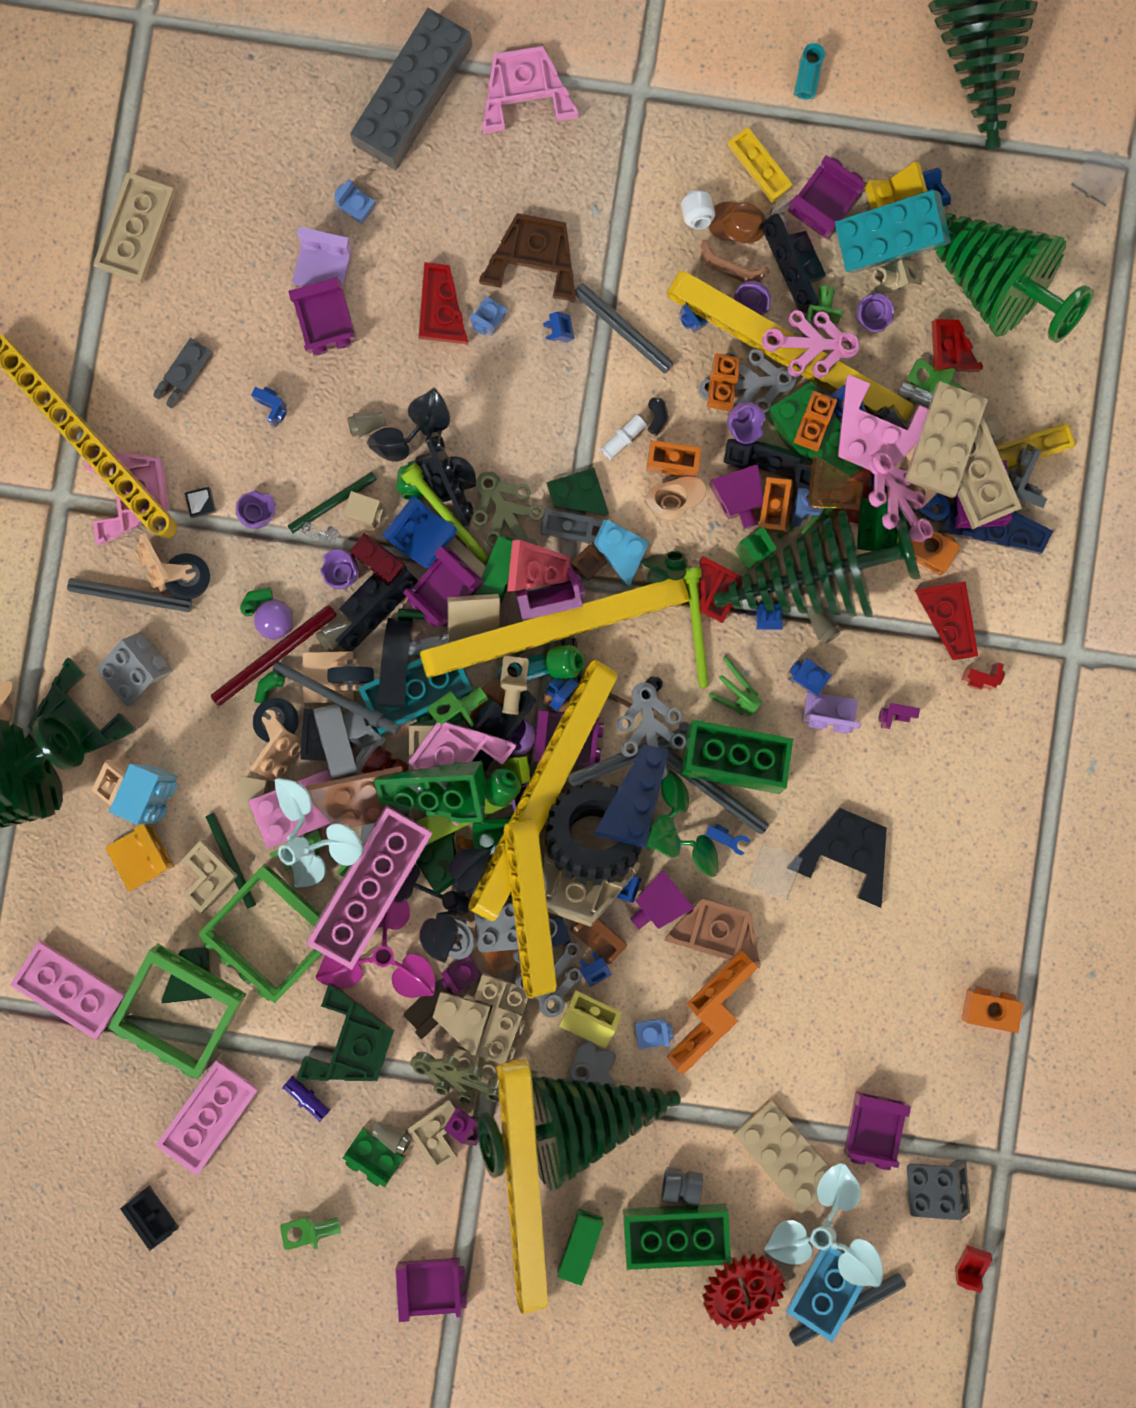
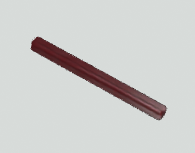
[210,605,337,706]

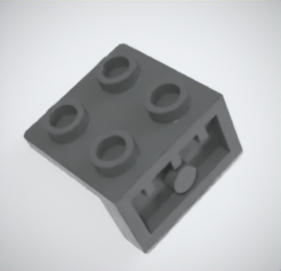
[1009,444,1047,508]
[907,1160,970,1220]

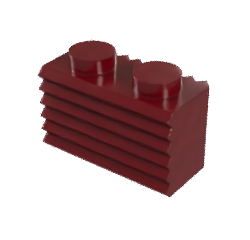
[350,533,407,584]

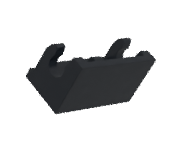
[120,1185,179,1251]

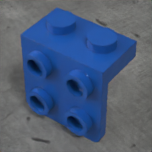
[382,496,457,568]

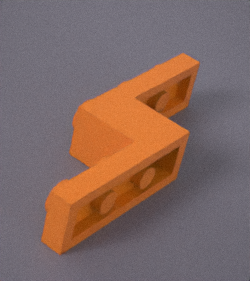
[667,950,759,1075]

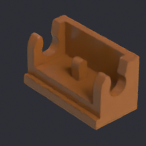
[570,918,628,965]

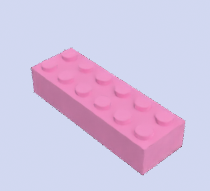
[306,805,432,969]

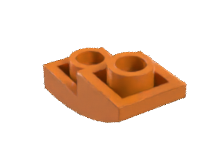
[706,353,740,411]
[793,391,837,451]

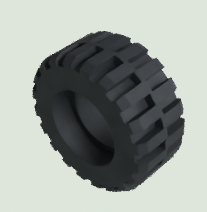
[545,781,642,885]

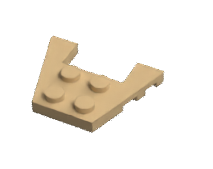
[544,834,640,927]

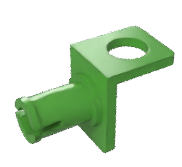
[802,286,842,338]
[907,358,967,393]
[427,686,488,727]
[280,1217,341,1250]

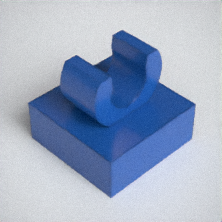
[543,311,575,342]
[756,604,783,630]
[545,678,578,711]
[580,952,612,987]

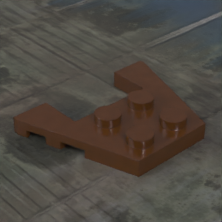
[479,213,576,302]

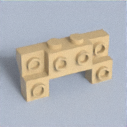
[453,972,529,1084]

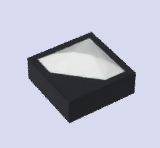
[184,487,216,518]

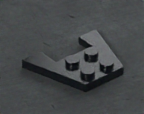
[786,808,887,908]

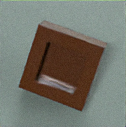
[571,545,606,581]

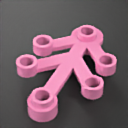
[762,310,859,378]
[869,452,933,542]

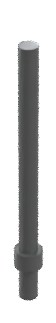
[273,661,401,735]

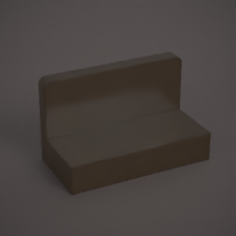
[403,979,455,1040]

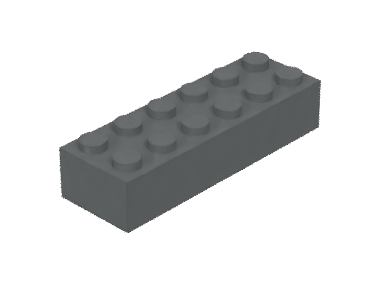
[350,8,472,170]

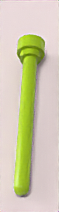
[400,463,489,563]
[683,567,709,689]

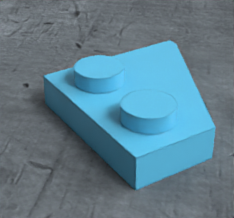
[594,520,649,586]

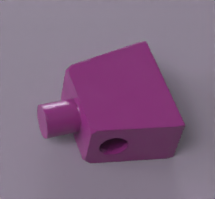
[709,465,763,529]
[630,869,694,930]

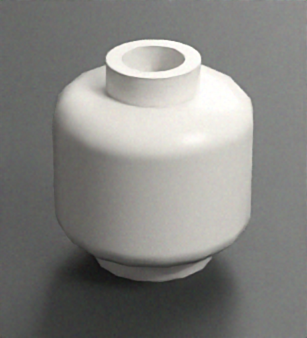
[680,190,716,230]

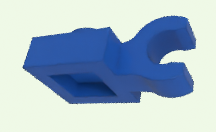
[703,823,750,855]

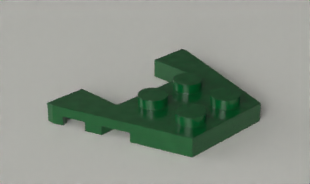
[27,658,137,755]
[296,983,395,1081]

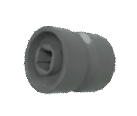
[661,1167,703,1208]

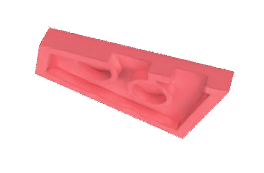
[507,540,571,591]

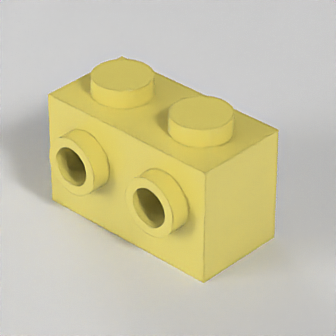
[559,991,622,1048]

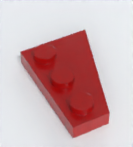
[418,262,469,345]
[914,581,978,661]

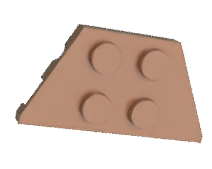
[304,766,403,828]
[665,898,761,969]

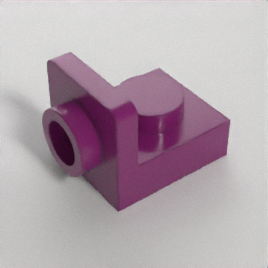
[878,703,920,729]
[441,956,482,995]
[444,1108,479,1146]

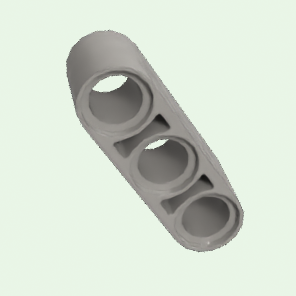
[313,704,357,780]

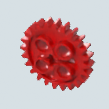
[702,1253,786,1330]

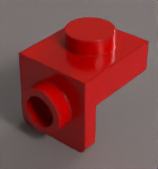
[961,663,1005,690]
[955,1245,992,1293]

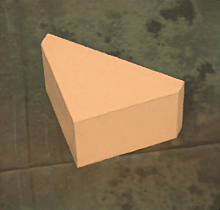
[92,759,128,806]

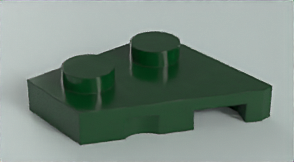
[546,468,609,516]
[416,831,457,895]
[161,946,212,1004]

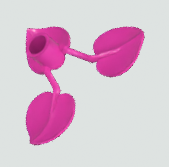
[316,900,435,998]

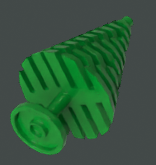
[932,213,1094,343]

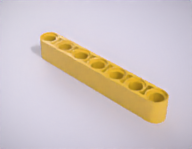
[504,819,556,998]

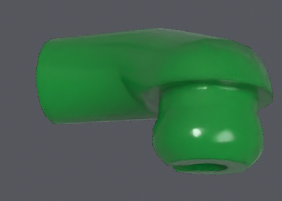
[240,587,273,617]
[254,672,285,703]

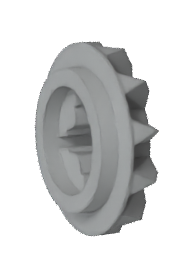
[448,918,477,959]

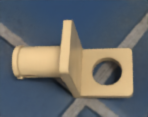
[872,259,921,295]
[500,656,529,714]

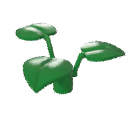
[645,769,718,877]

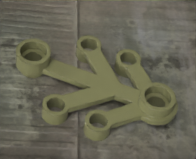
[473,471,544,548]
[410,1052,500,1104]

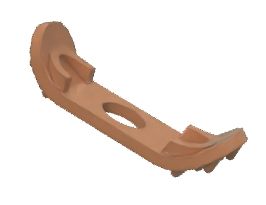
[700,240,770,282]

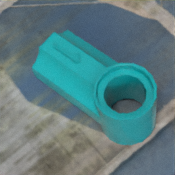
[793,43,825,100]
[498,653,549,681]

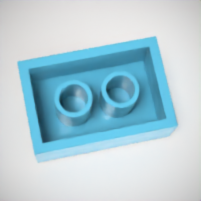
[109,763,178,825]
[785,1246,864,1343]

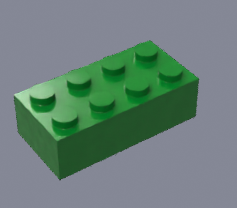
[766,381,865,496]
[680,720,793,794]
[623,1204,731,1270]

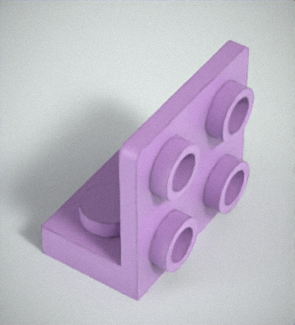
[292,227,352,287]
[802,692,861,734]

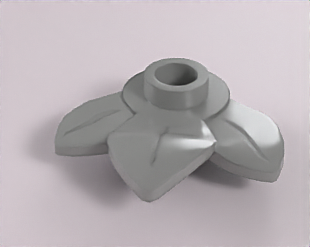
[569,1041,616,1085]

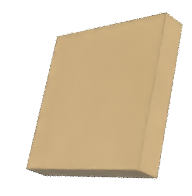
[447,594,500,643]

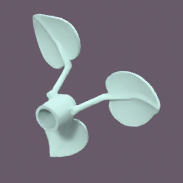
[275,778,363,888]
[764,1163,883,1287]

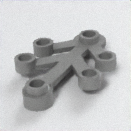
[698,349,796,415]
[617,682,686,780]
[514,918,582,1017]

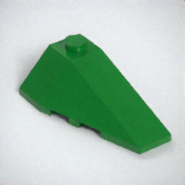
[374,761,486,823]

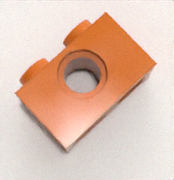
[646,440,701,477]
[759,477,795,535]
[908,526,960,575]
[961,987,1024,1033]

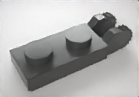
[153,337,213,408]
[540,509,603,544]

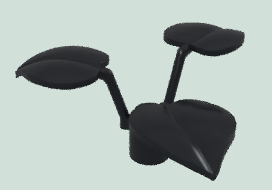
[367,387,477,490]
[393,848,491,963]

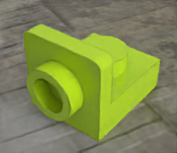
[501,756,530,784]

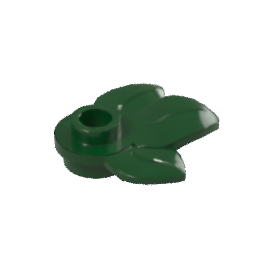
[640,551,688,582]

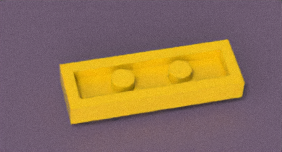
[727,127,793,203]

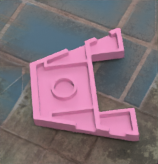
[482,46,579,134]
[837,374,928,471]
[85,450,169,545]
[409,721,516,826]

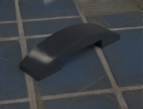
[723,439,823,493]
[378,618,414,708]

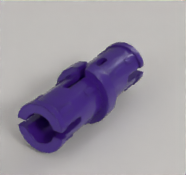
[282,1076,331,1122]

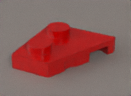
[932,319,983,372]
[699,556,743,624]

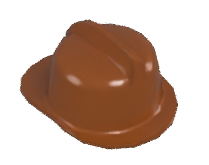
[708,201,766,244]

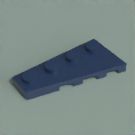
[939,498,1053,555]
[594,744,669,848]

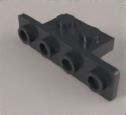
[761,213,826,314]
[415,428,474,527]
[336,569,418,652]
[468,689,536,773]

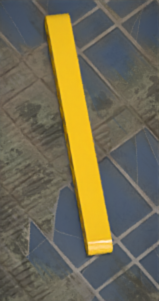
[666,270,915,422]
[0,334,178,539]
[419,578,690,678]
[468,659,618,921]
[497,1058,548,1315]

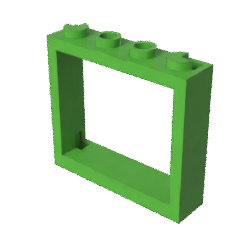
[198,863,321,1004]
[108,943,247,1079]

